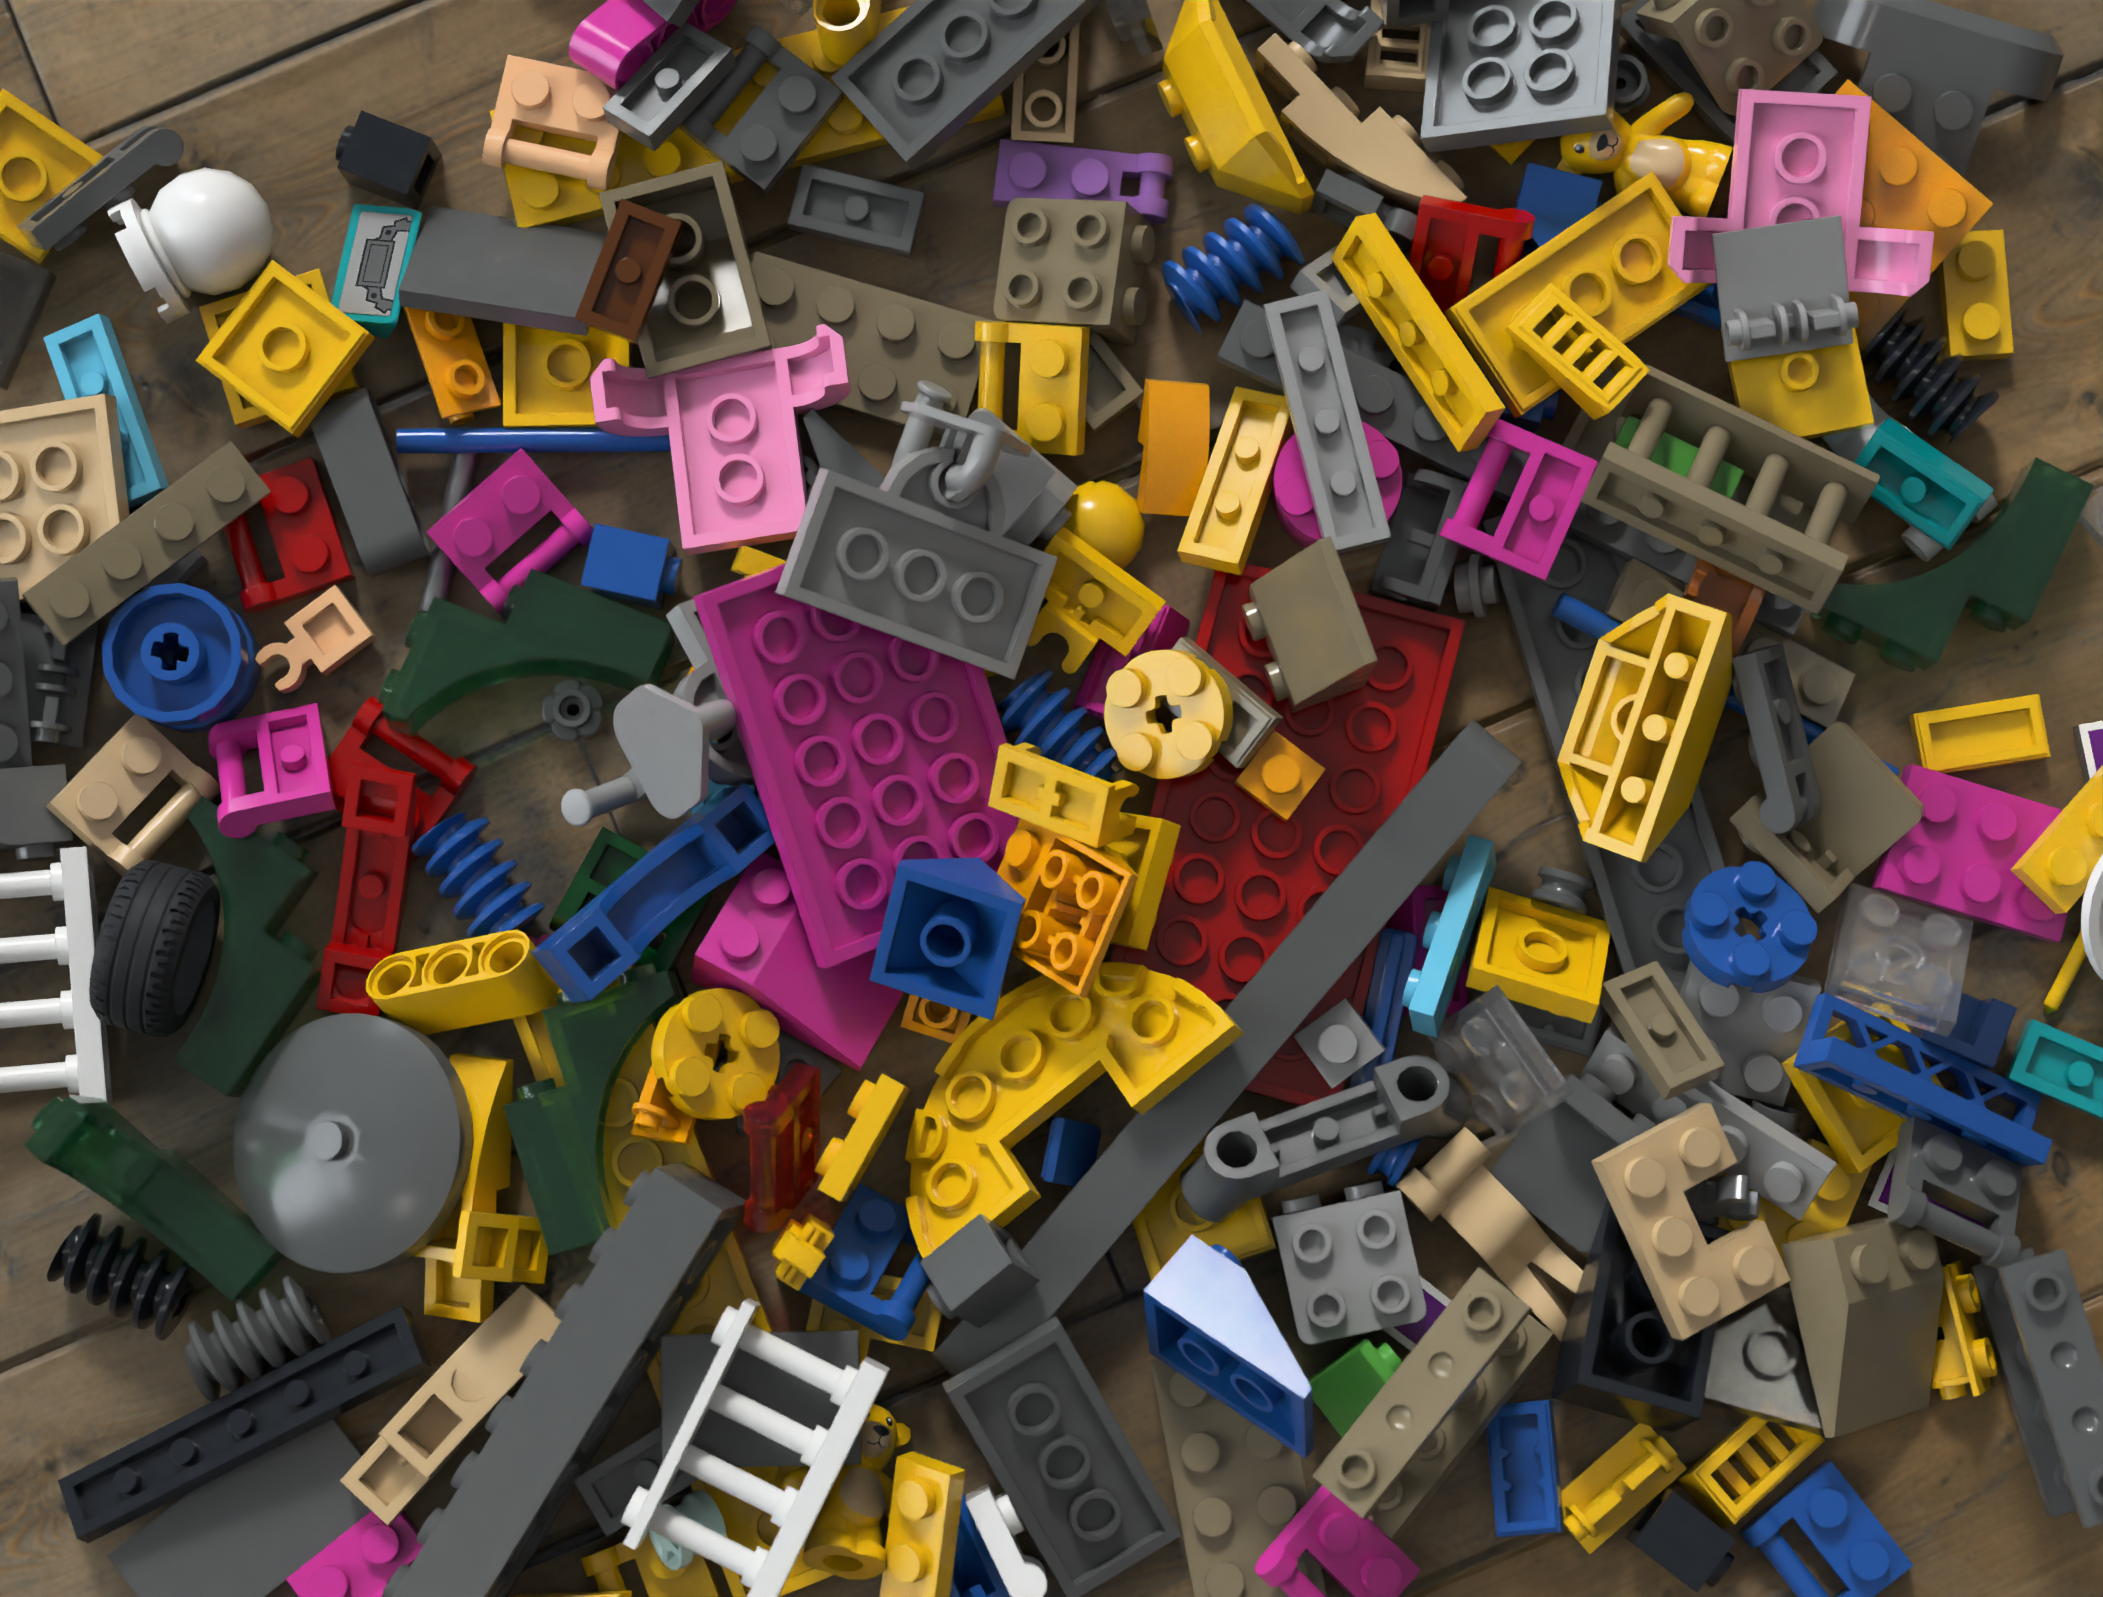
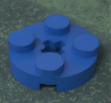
[1681,861,1818,993]

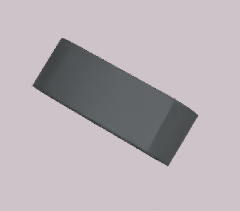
[310,387,432,578]

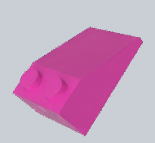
[690,852,905,1072]

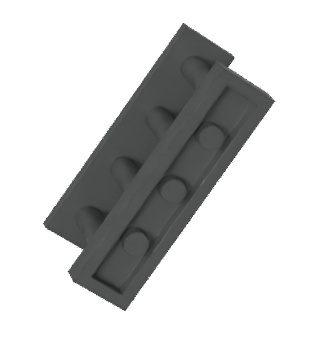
[1965,1247,2103,1528]

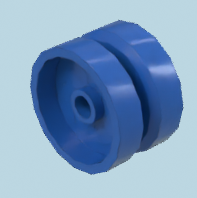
[102,583,261,733]

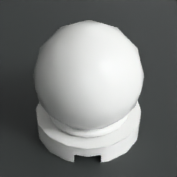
[107,168,274,323]

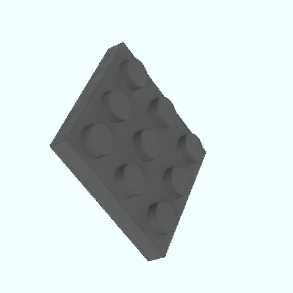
[1420,0,1622,153]

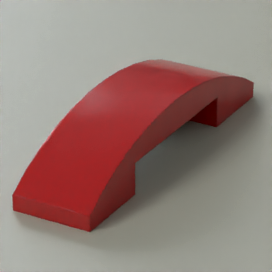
[316,761,417,1017]

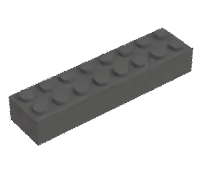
[381,1162,749,1597]

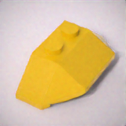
[1157,0,1314,215]
[1557,593,1732,863]

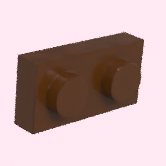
[575,199,684,345]

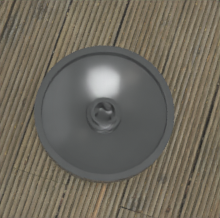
[233,1013,473,1274]

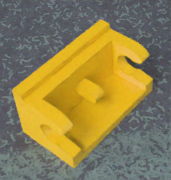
[988,742,1139,848]

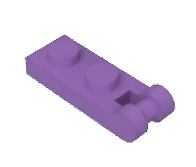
[993,139,1174,224]

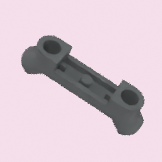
[1180,1055,1468,1223]

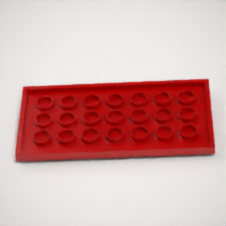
[1110,563,1466,1106]

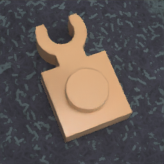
[255,585,377,694]

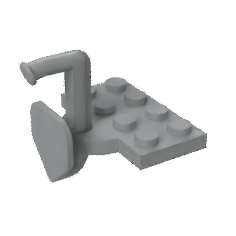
[775,380,1058,679]
[561,599,757,827]

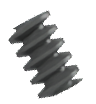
[185,1276,332,1402]

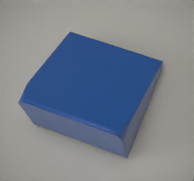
[1041,1117,1101,1187]

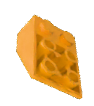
[997,818,1138,998]

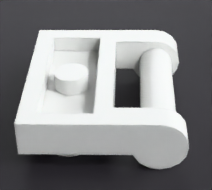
[965,1483,1047,1597]

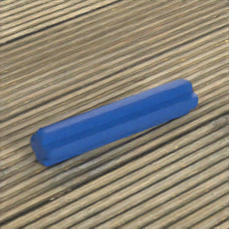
[1349,928,1418,1089]

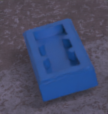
[1487,1400,1565,1538]

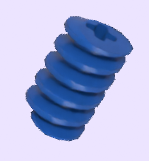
[1161,203,1305,334]
[996,668,1123,782]
[411,812,546,938]

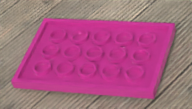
[693,563,1020,968]

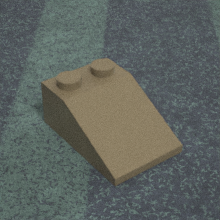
[599,161,772,379]
[1242,536,1378,713]
[1780,1216,1944,1438]

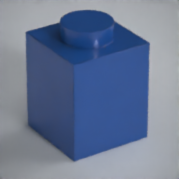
[581,523,683,610]

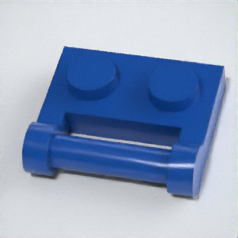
[799,1183,931,1341]
[1739,1459,1913,1597]

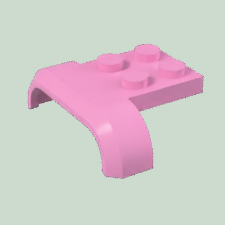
[1667,89,1934,296]
[590,324,851,556]

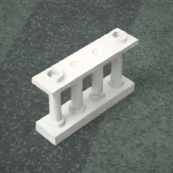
[0,846,113,1107]
[621,1298,891,1597]

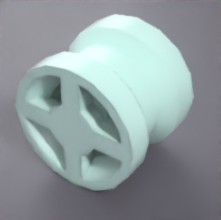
[649,1490,727,1571]

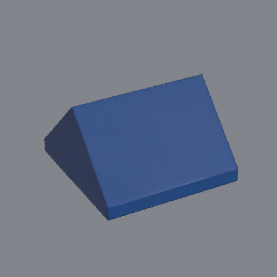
[869,857,1026,1020]

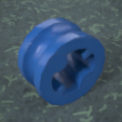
[1366,1137,1422,1188]

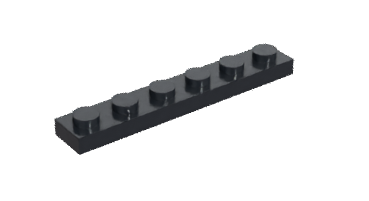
[58,1305,432,1543]

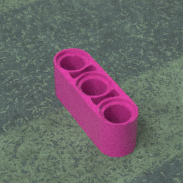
[569,0,736,91]

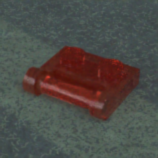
[743,1062,820,1233]

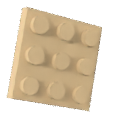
[0,394,130,603]

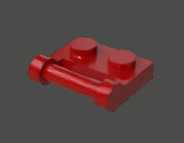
[1409,195,1535,333]
[223,457,356,614]
[328,696,478,862]

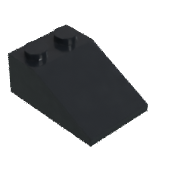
[1551,1199,1731,1432]

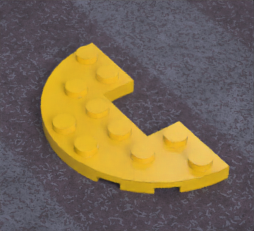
[905,962,1244,1259]

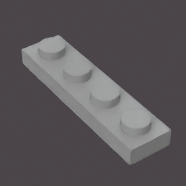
[1263,289,1391,554]
[1579,1022,1837,1221]

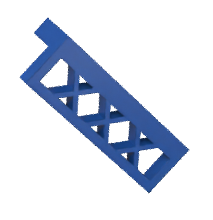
[1793,993,2052,1167]

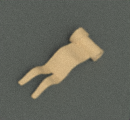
[1395,1127,1583,1342]

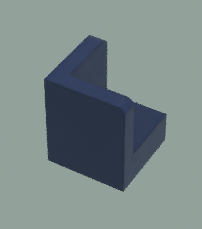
[1911,983,2017,1069]

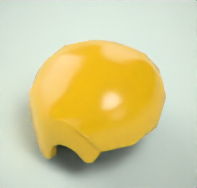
[1045,480,1146,569]

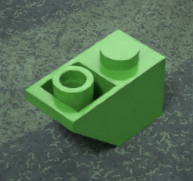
[1307,1336,1402,1438]

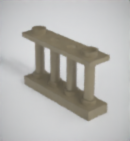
[1581,365,1881,614]
[1312,1267,1558,1542]

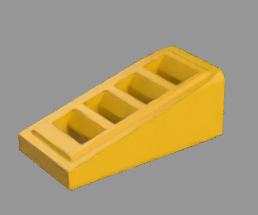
[1504,283,1650,420]
[1678,1390,1825,1529]

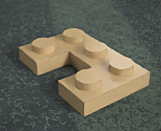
[1591,1102,1791,1340]

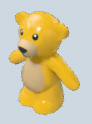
[1557,92,1733,217]
[782,1404,911,1580]

